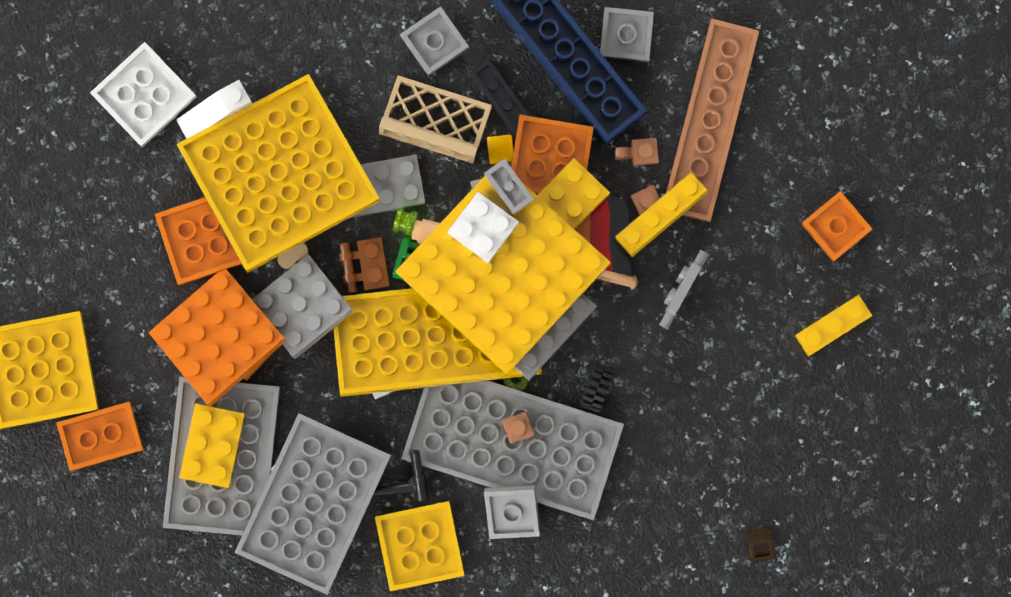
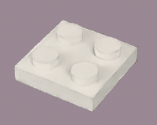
[447,192,519,264]

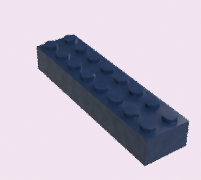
[489,0,647,146]

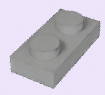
[484,159,534,215]

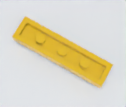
[615,173,708,257]

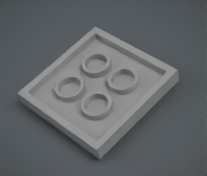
[253,254,354,359]

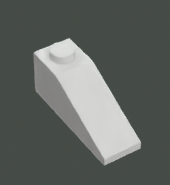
[177,80,252,139]

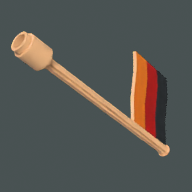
[412,196,638,290]

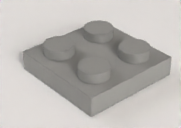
[400,6,469,76]
[600,7,654,63]
[484,486,540,539]

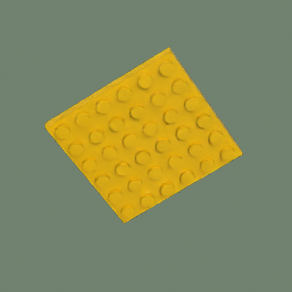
[177,74,380,273]
[395,161,611,375]

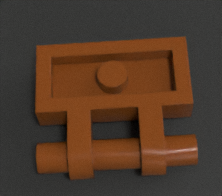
[339,237,390,294]

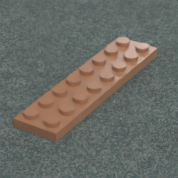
[666,18,759,223]

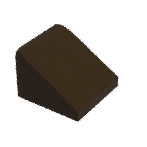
[745,528,775,562]

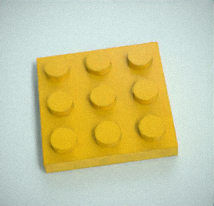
[375,501,465,591]

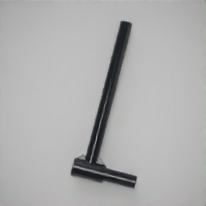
[372,450,429,501]

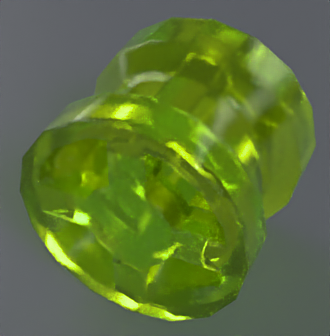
[393,208,418,236]

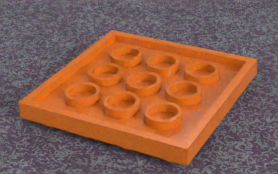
[148,269,287,407]

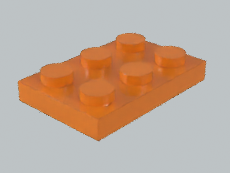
[57,402,144,471]

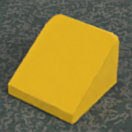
[487,135,513,164]

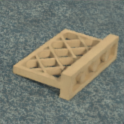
[379,76,492,164]

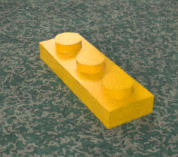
[795,295,872,356]

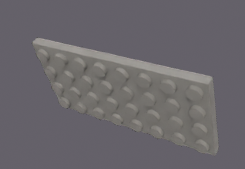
[401,380,624,520]

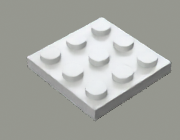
[90,42,197,148]

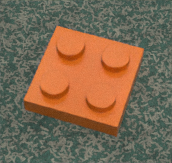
[801,191,872,262]

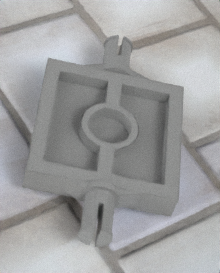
[659,250,709,330]

